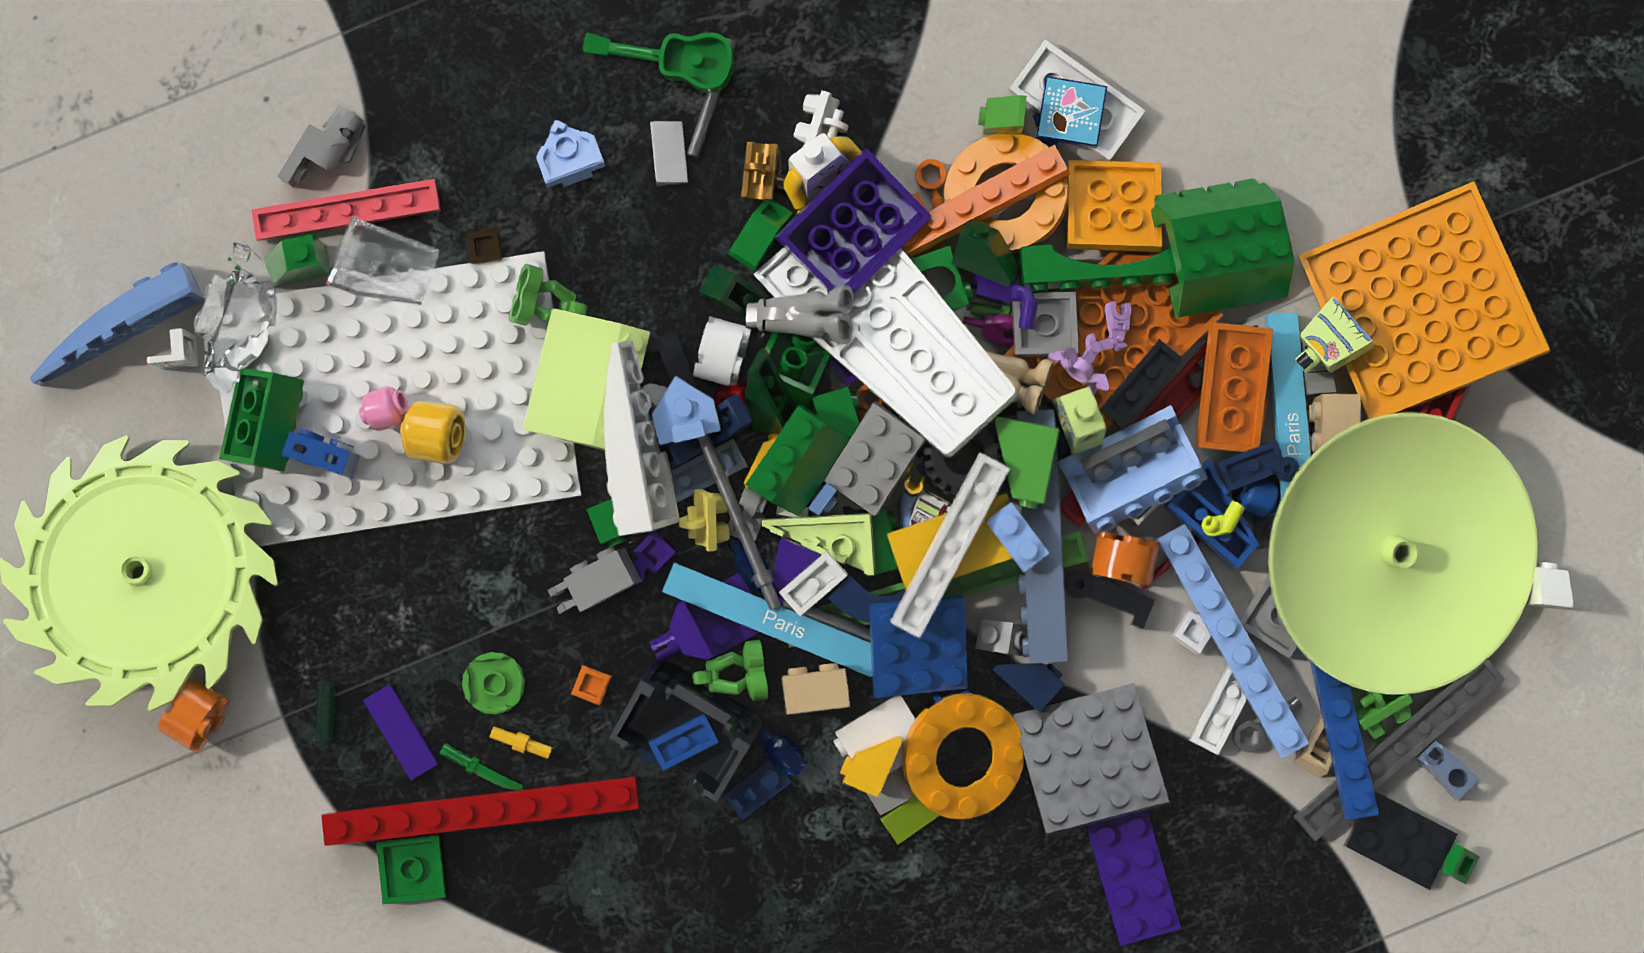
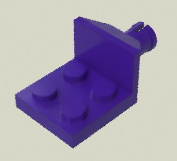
[649,572,760,663]

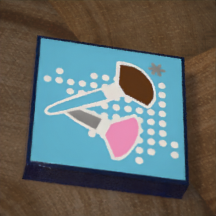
[1035,76,1107,149]

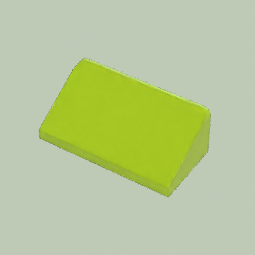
[880,796,940,844]

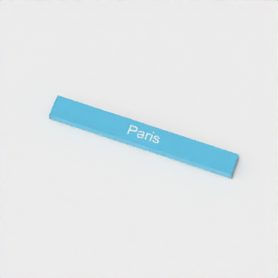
[1265,313,1311,500]
[662,563,872,677]

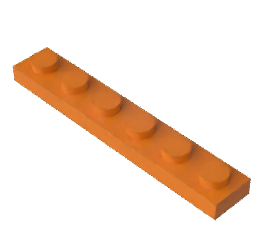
[901,145,1070,258]

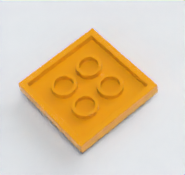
[1067,160,1162,252]

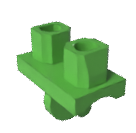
[1356,691,1413,739]

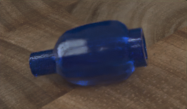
[728,538,769,592]
[756,729,808,777]

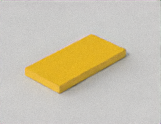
[887,493,1012,591]

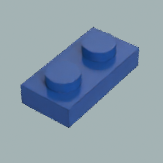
[649,713,719,771]

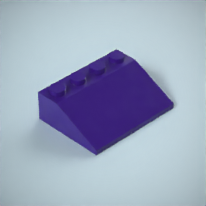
[774,149,932,295]

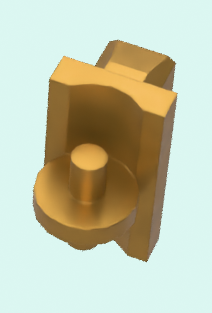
[741,142,779,201]

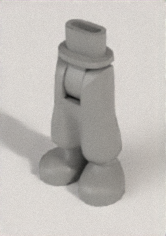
[746,285,854,344]

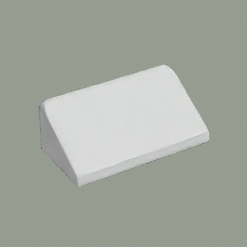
[650,121,688,186]

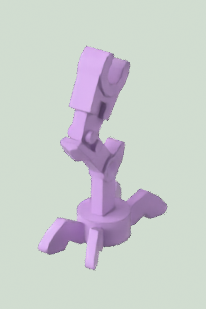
[1048,302,1131,394]

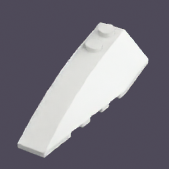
[604,340,679,536]

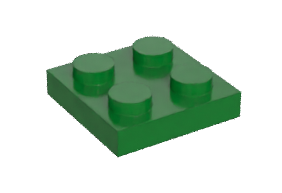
[376,834,447,905]

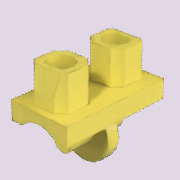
[679,489,730,552]

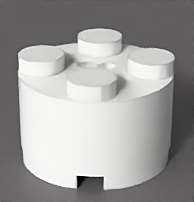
[693,316,751,386]

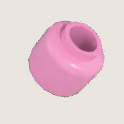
[359,386,408,431]

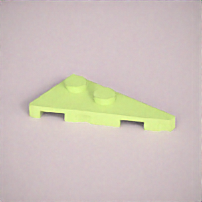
[762,513,876,575]

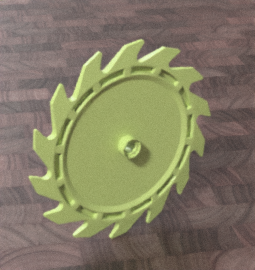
[0,435,278,712]

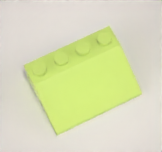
[523,308,650,451]

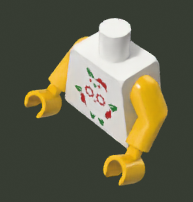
[783,133,861,214]

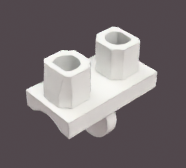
[794,91,849,143]

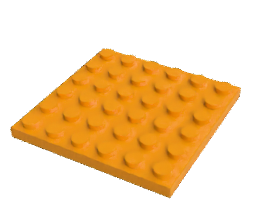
[1298,181,1550,419]

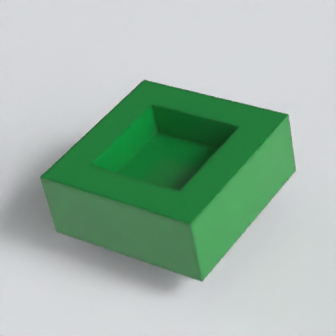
[1441,843,1480,885]

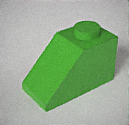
[978,95,1027,135]

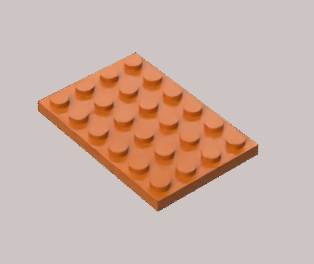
[1004,250,1223,439]

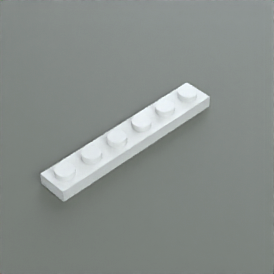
[890,453,1010,638]

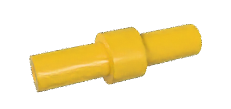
[489,726,553,759]

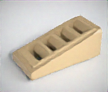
[1294,714,1332,777]

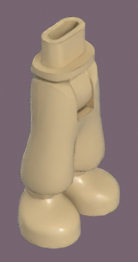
[985,351,1054,415]

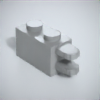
[548,546,642,614]

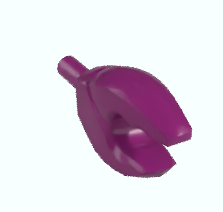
[962,314,1014,346]

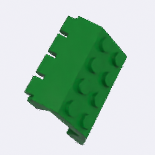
[1151,178,1295,319]

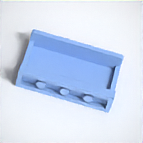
[1058,406,1208,534]

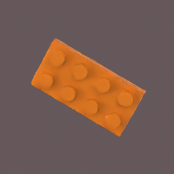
[1195,322,1273,452]

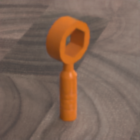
[915,159,946,208]

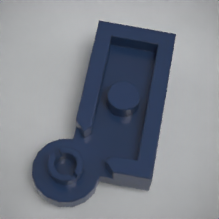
[1217,440,1300,492]

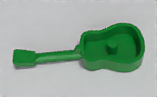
[583,33,734,93]

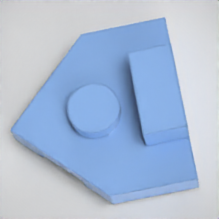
[536,120,605,187]
[652,376,721,445]

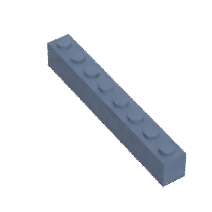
[1012,409,1069,663]

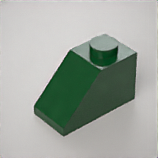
[951,219,1020,287]
[699,265,771,319]

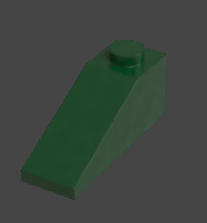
[745,349,797,434]

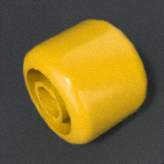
[400,401,465,464]

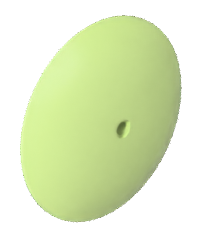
[1269,413,1538,694]

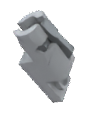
[277,106,365,188]

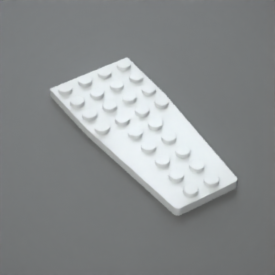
[753,247,1017,457]

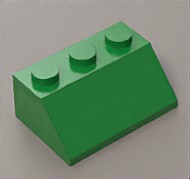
[219,369,304,472]
[745,404,851,517]

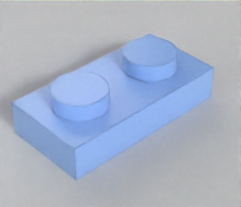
[985,502,1049,572]

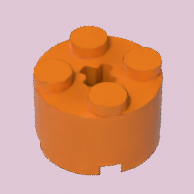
[1090,532,1159,586]
[158,678,230,754]

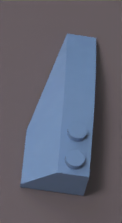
[30,262,206,386]

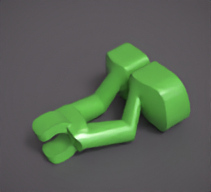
[509,264,588,326]
[693,639,768,702]

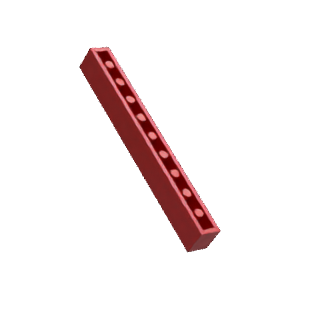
[321,776,641,846]

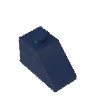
[991,663,1065,712]

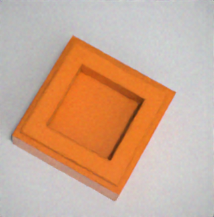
[571,665,612,705]

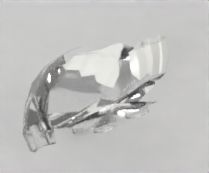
[194,242,277,395]

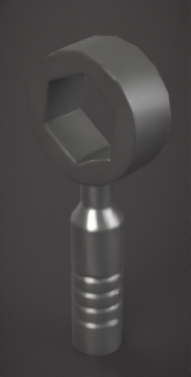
[1233,696,1303,752]

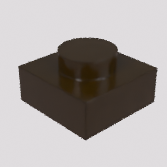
[466,229,502,264]

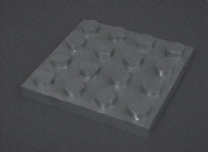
[1013,683,1169,836]

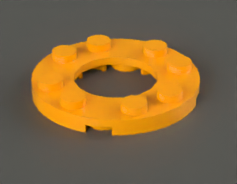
[944,133,1069,254]
[902,693,1024,819]

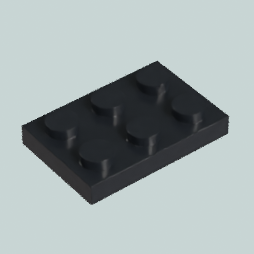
[1343,791,1458,890]

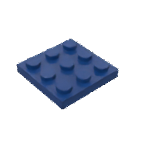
[869,595,968,698]

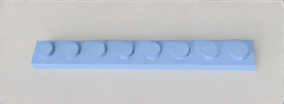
[1157,524,1309,759]

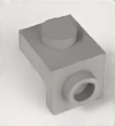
[975,618,1027,656]

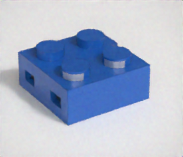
[282,428,361,479]

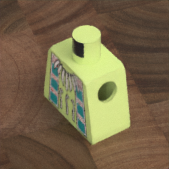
[1051,387,1106,455]

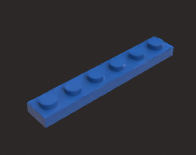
[1310,660,1379,821]

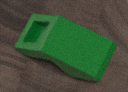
[728,200,793,271]

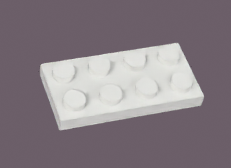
[1009,40,1146,161]

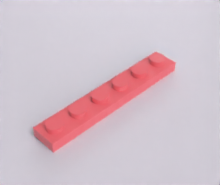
[251,179,441,241]

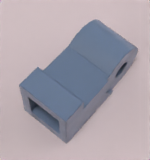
[1416,741,1479,800]

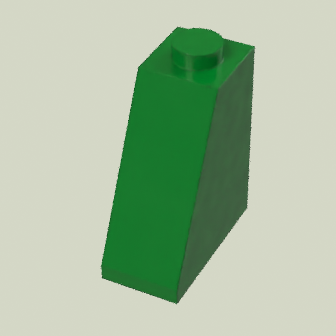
[264,234,332,288]

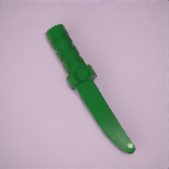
[439,743,523,790]

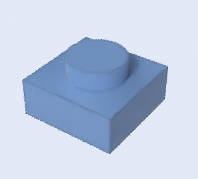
[808,483,838,516]

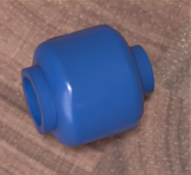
[1232,478,1281,519]

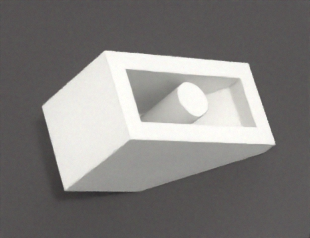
[1526,562,1573,609]

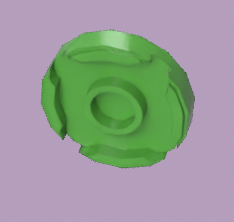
[462,652,525,714]

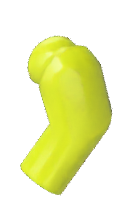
[1201,501,1246,537]

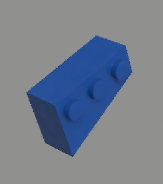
[1163,459,1259,569]

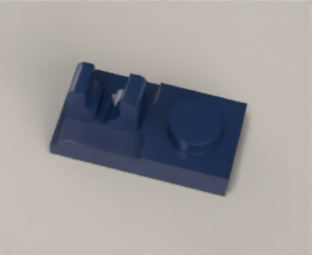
[723,757,792,820]

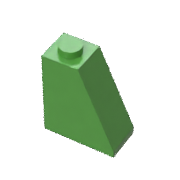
[995,417,1060,510]

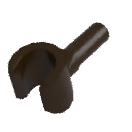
[774,149,786,193]

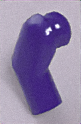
[1011,284,1037,329]

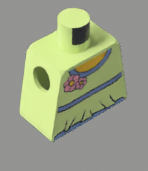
[1294,296,1374,373]

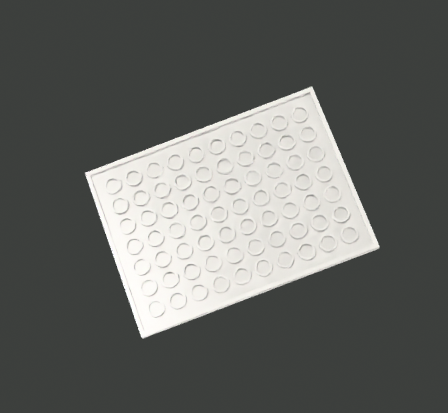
[207,251,582,547]

